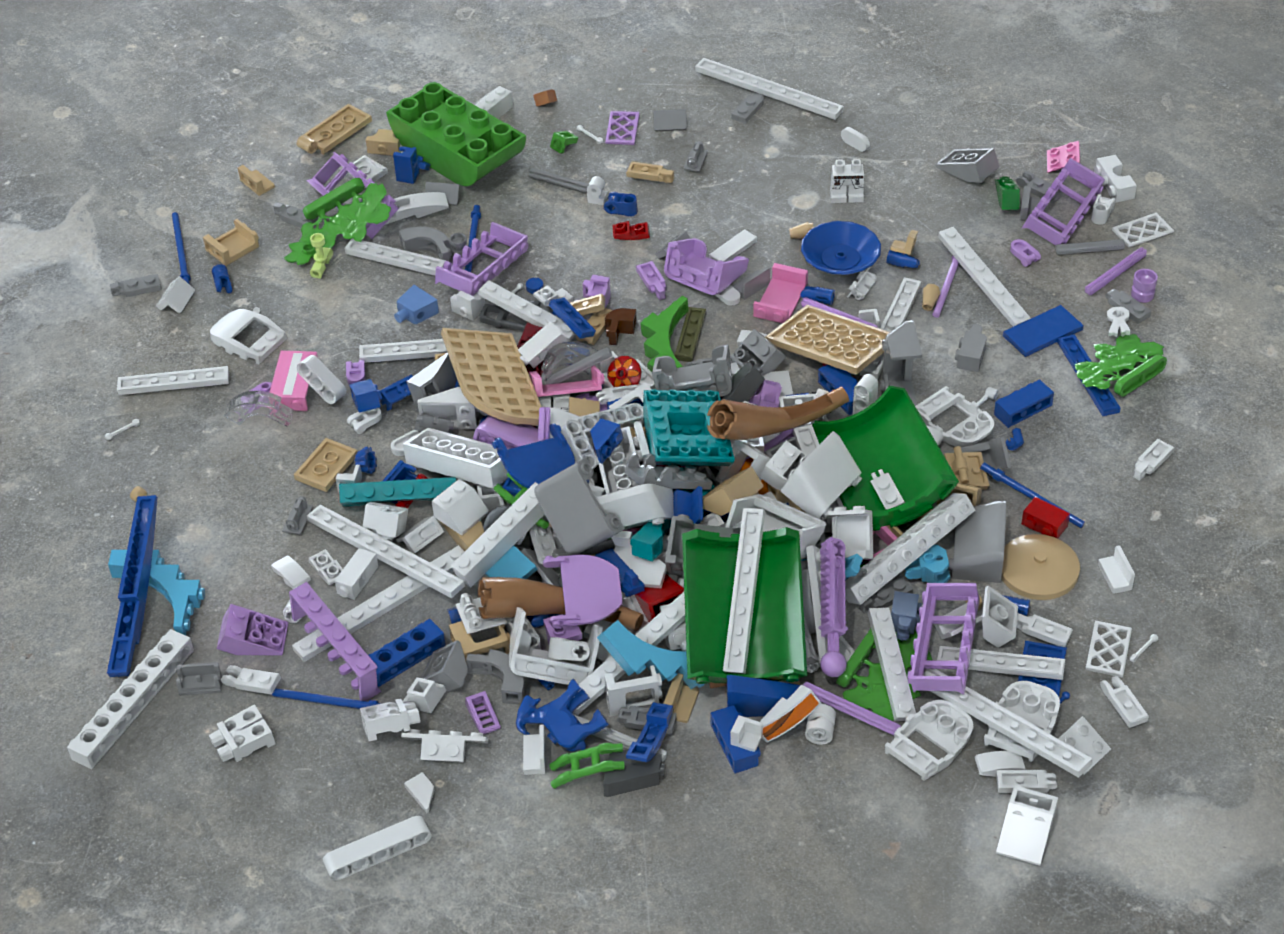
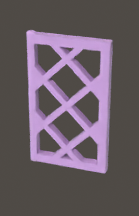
[605,111,639,145]

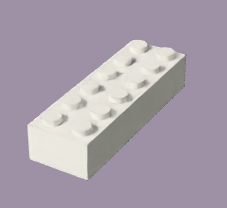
[596,426,648,530]
[403,428,508,488]

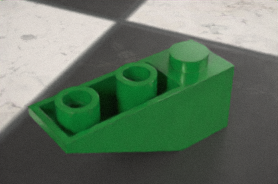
[995,176,1020,210]

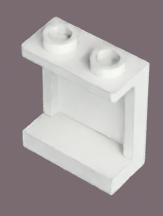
[828,506,873,559]

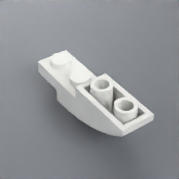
[385,192,449,225]

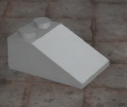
[935,148,1000,184]

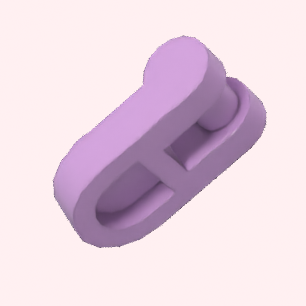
[1010,239,1041,267]
[346,360,365,384]

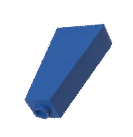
[727,675,801,717]

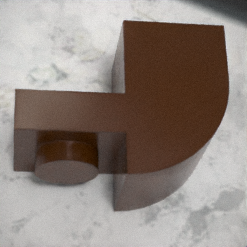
[605,308,637,345]

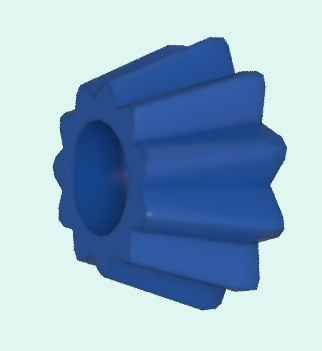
[355,446,377,474]

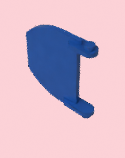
[492,423,575,489]

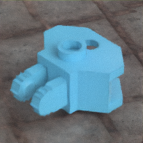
[905,545,950,583]

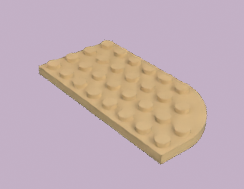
[441,328,542,426]

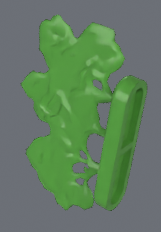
[299,178,391,248]
[1075,334,1167,397]
[836,629,932,721]

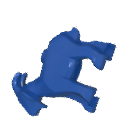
[516,679,609,752]

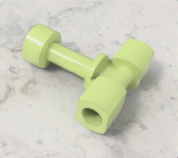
[310,233,333,279]

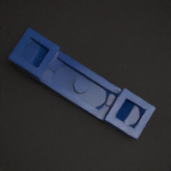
[626,702,673,762]

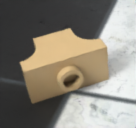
[366,129,401,156]

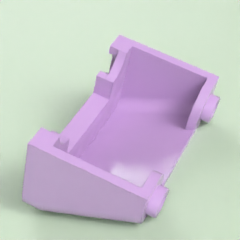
[664,238,749,295]
[473,415,538,449]

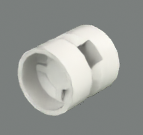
[805,704,836,745]

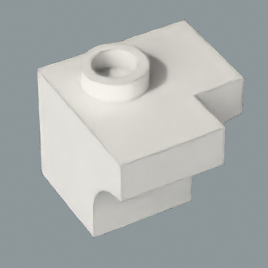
[450,291,485,321]
[403,677,446,713]

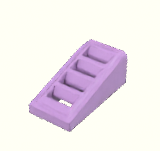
[465,691,501,735]

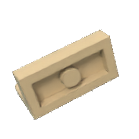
[237,165,275,196]
[890,230,918,255]
[663,673,699,723]

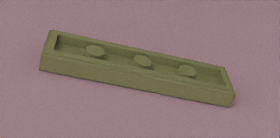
[674,307,706,362]

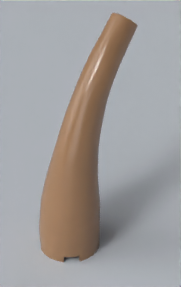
[707,387,849,440]
[478,577,644,631]

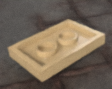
[294,438,358,492]

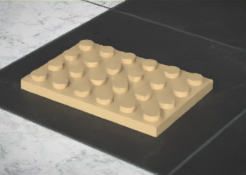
[765,305,890,375]

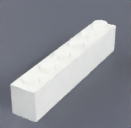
[451,482,545,588]

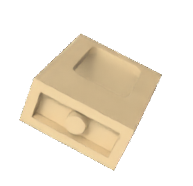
[449,621,510,664]

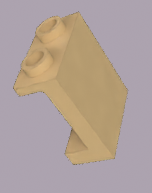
[203,219,259,266]

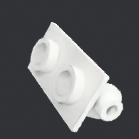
[847,267,876,300]

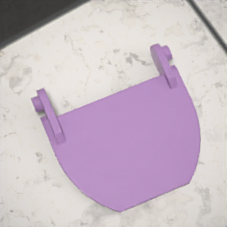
[543,555,622,628]

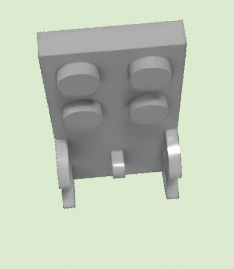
[624,453,713,490]

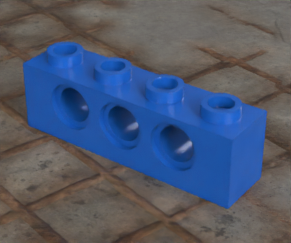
[368,618,446,687]

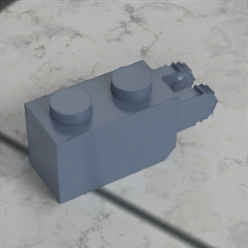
[891,591,922,640]

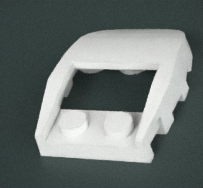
[210,309,287,364]
[915,386,994,447]
[984,681,1060,762]
[885,700,973,781]

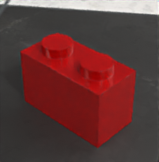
[1021,497,1070,539]

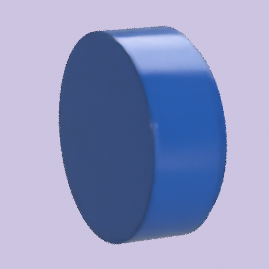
[526,278,544,294]

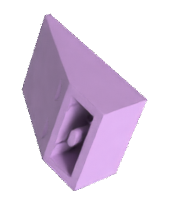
[217,604,288,655]

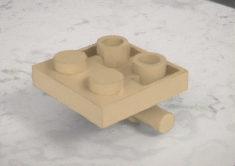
[944,446,989,490]

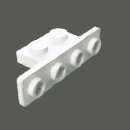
[401,729,489,762]

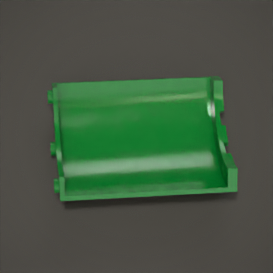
[812,385,959,531]
[682,527,807,684]

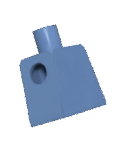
[394,285,439,324]

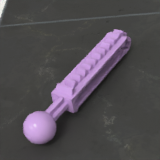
[818,537,848,677]

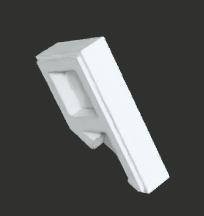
[404,772,435,814]

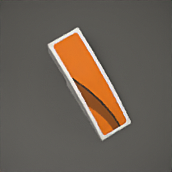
[760,684,821,743]

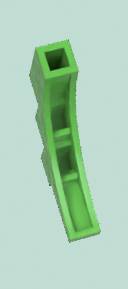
[640,295,689,372]

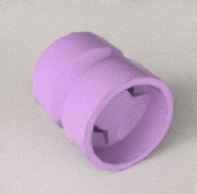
[1131,269,1158,303]

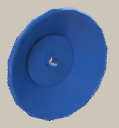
[801,221,881,275]

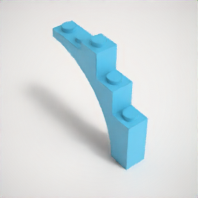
[108,550,205,636]
[597,620,705,689]

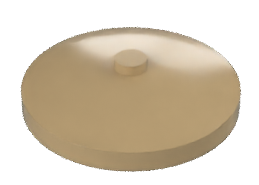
[1001,534,1080,600]

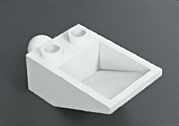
[417,387,488,430]

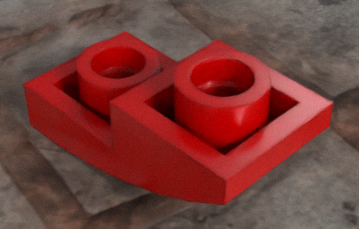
[612,221,650,240]

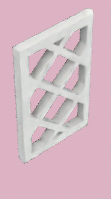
[1112,212,1174,248]
[1085,620,1132,678]

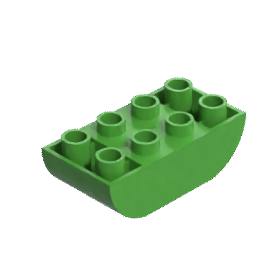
[386,82,526,186]

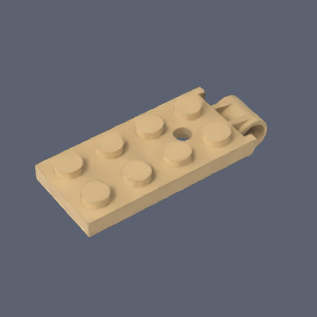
[297,104,372,155]

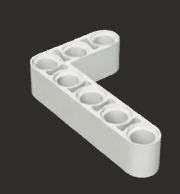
[853,374,944,446]
[561,403,643,470]

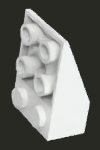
[760,440,808,490]
[996,785,1058,866]

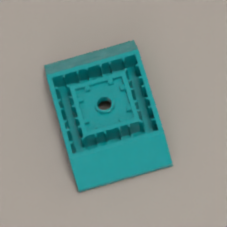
[643,389,735,466]

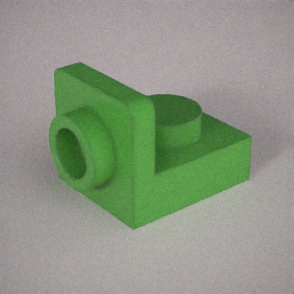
[550,131,578,153]

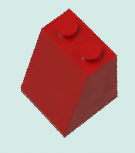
[635,574,684,622]

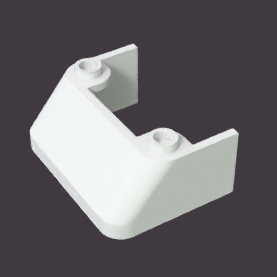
[595,484,674,527]
[725,494,826,559]
[509,607,603,685]

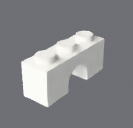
[1094,155,1137,203]

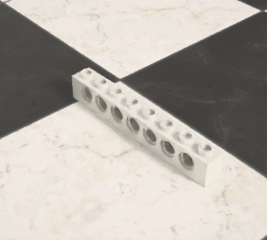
[845,493,975,605]
[67,629,194,769]

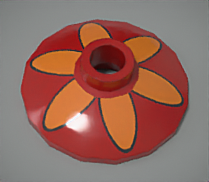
[607,356,642,387]

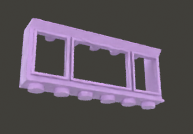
[306,152,399,239]
[1022,158,1105,245]
[435,222,528,296]
[289,582,382,701]
[908,583,980,695]

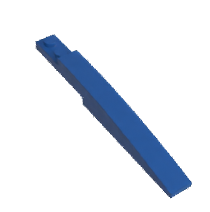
[107,495,158,677]

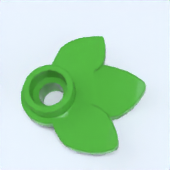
[284,242,316,265]

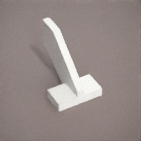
[611,531,667,588]

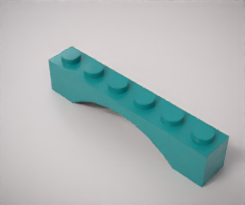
[339,477,457,507]
[630,485,714,562]

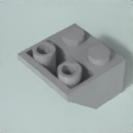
[730,329,787,375]

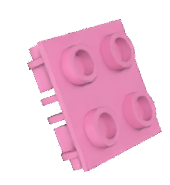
[1047,141,1080,173]

